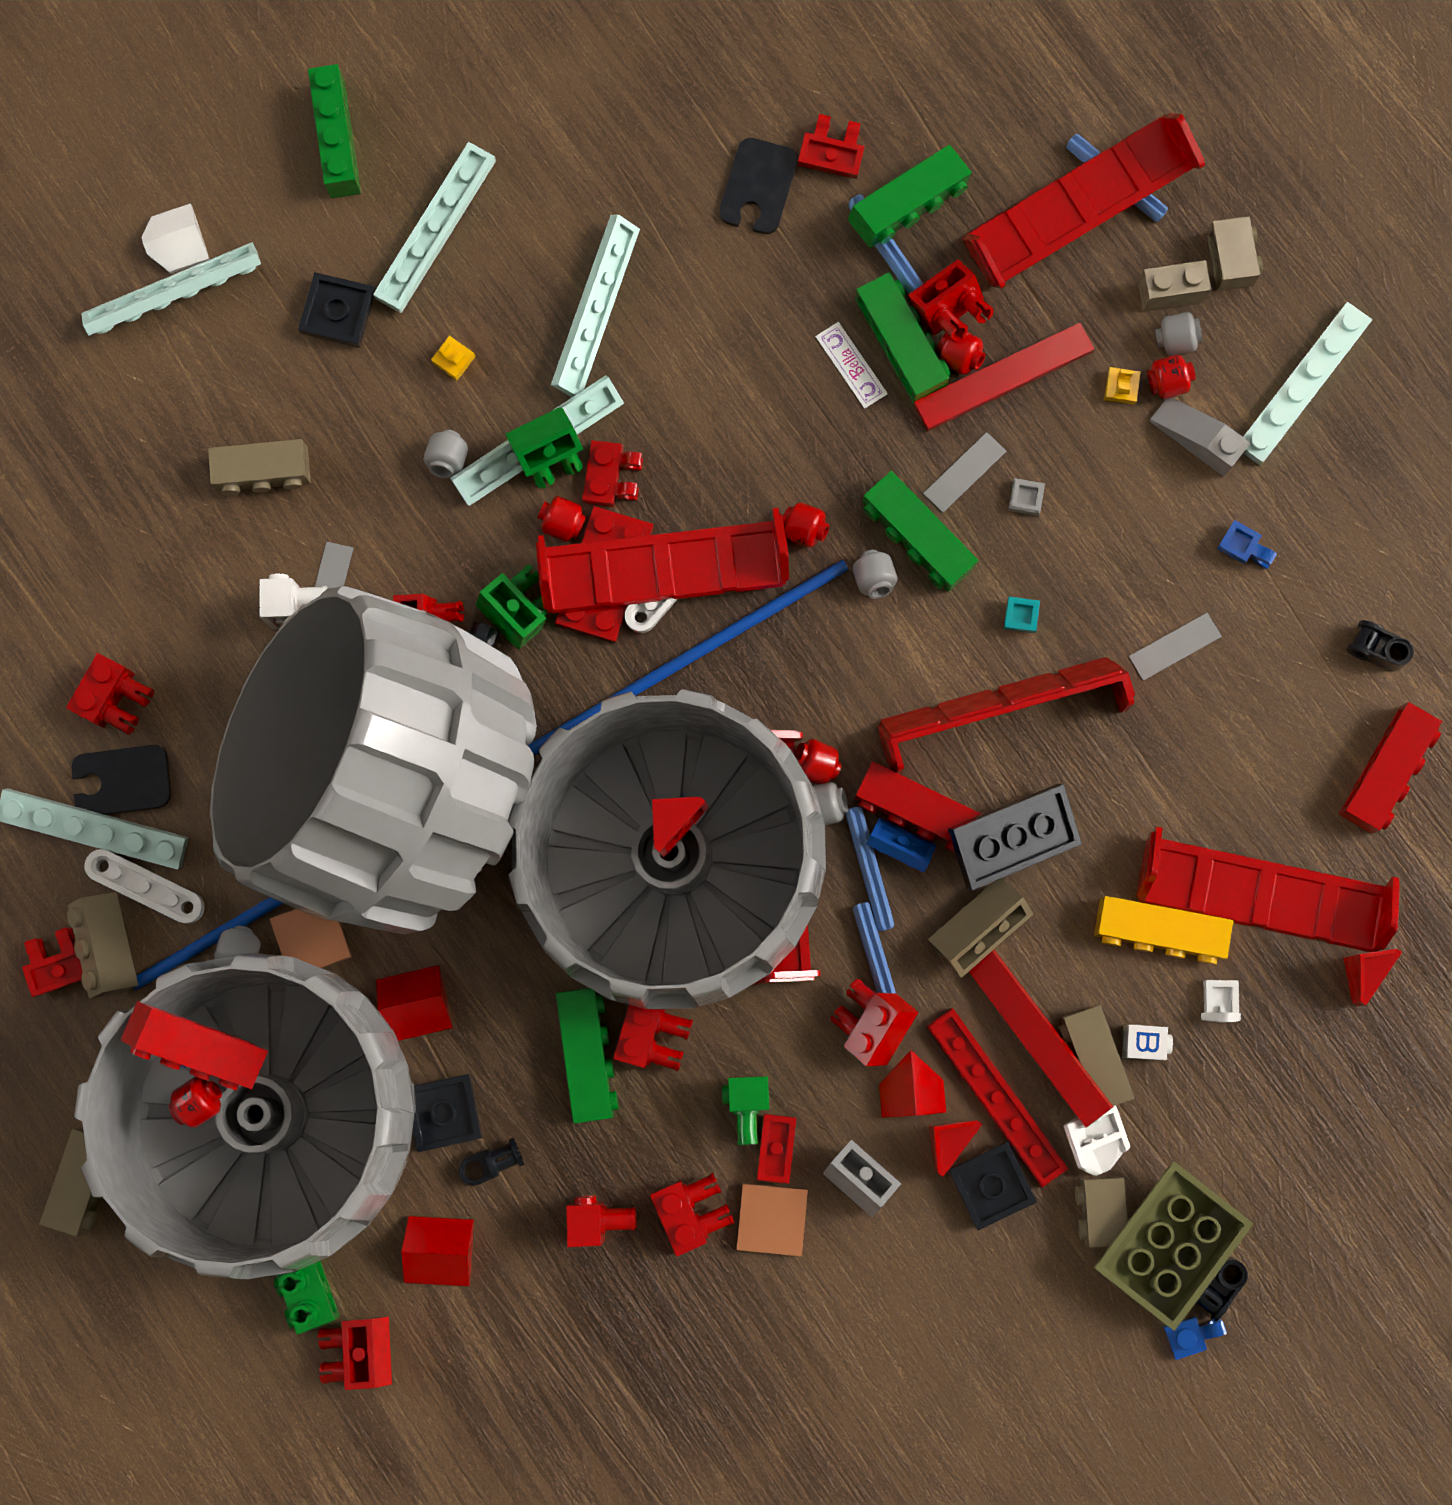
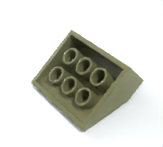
[1093,1161,1254,1331]

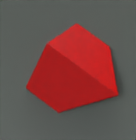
[1343,949,1402,1006]
[879,1050,946,1118]
[929,1120,983,1177]

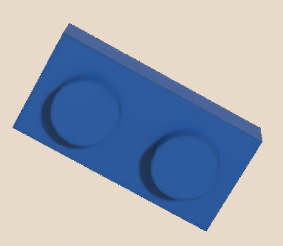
[866,817,937,872]

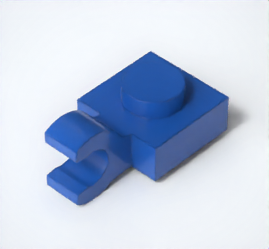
[1217,520,1277,569]
[1163,1316,1227,1360]

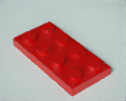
[555,506,654,644]

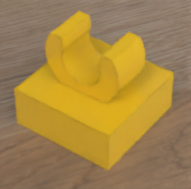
[431,335,475,381]
[1104,367,1141,405]

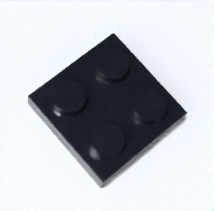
[298,272,376,348]
[413,1074,483,1153]
[948,1142,1037,1230]

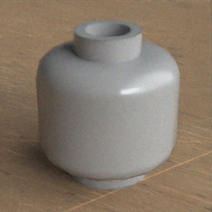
[1155,312,1203,356]
[423,430,468,479]
[852,550,898,599]
[813,782,848,825]
[214,926,261,959]

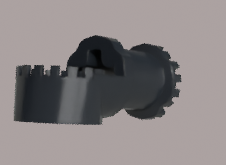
[459,1138,525,1186]

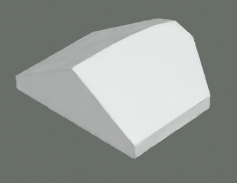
[141,204,210,274]
[1063,1105,1130,1176]

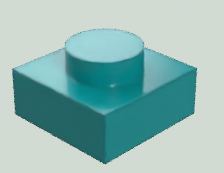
[1003,596,1040,634]

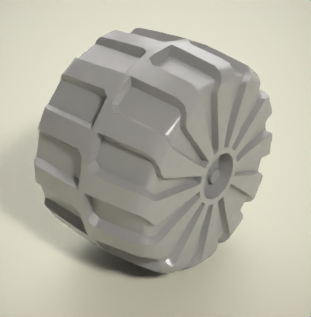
[209,586,537,935]
[508,689,826,1009]
[74,953,416,1279]

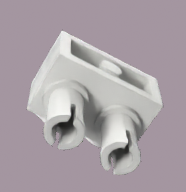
[260,574,328,630]

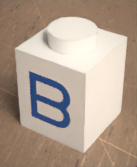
[1122,1025,1173,1060]

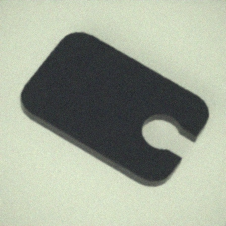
[720,138,798,234]
[71,745,171,815]

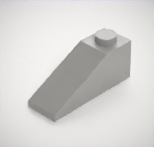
[1149,398,1250,477]

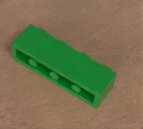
[308,64,361,199]
[848,144,972,248]
[855,272,950,404]
[862,470,979,592]
[556,988,619,1124]

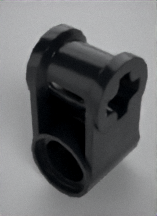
[1346,620,1414,672]
[1196,1256,1248,1322]

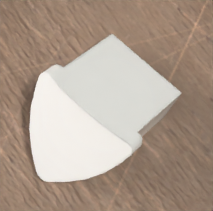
[1201,980,1241,1023]

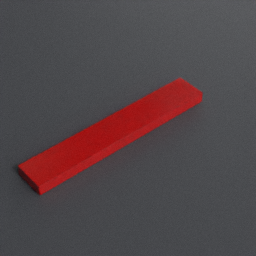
[914,322,1094,432]
[969,950,1114,1128]
[926,1008,1069,1188]

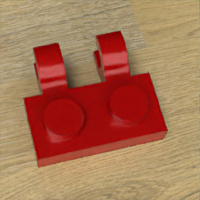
[798,114,865,179]
[582,440,643,507]
[22,927,83,997]

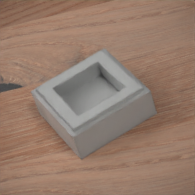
[1008,478,1045,516]

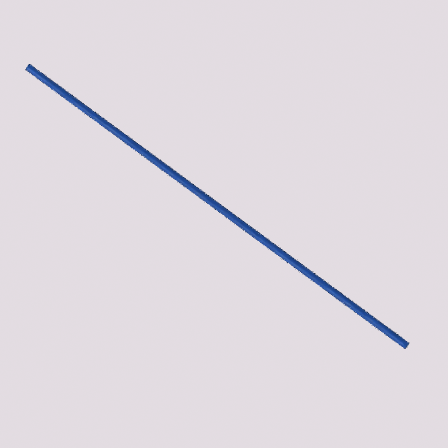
[133,559,849,991]

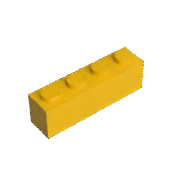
[1094,896,1233,965]

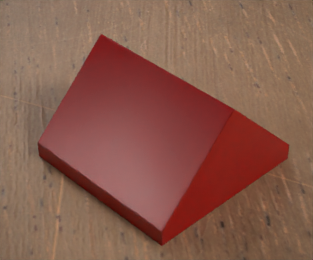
[652,797,709,857]
[376,965,453,1041]
[401,1216,474,1286]

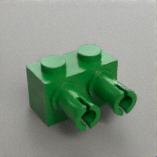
[505,406,583,489]
[475,564,549,650]
[722,1076,770,1145]
[274,1260,340,1335]

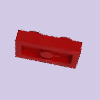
[757,1114,797,1184]

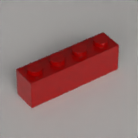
[1338,702,1443,834]
[854,761,982,854]
[120,1001,268,1091]

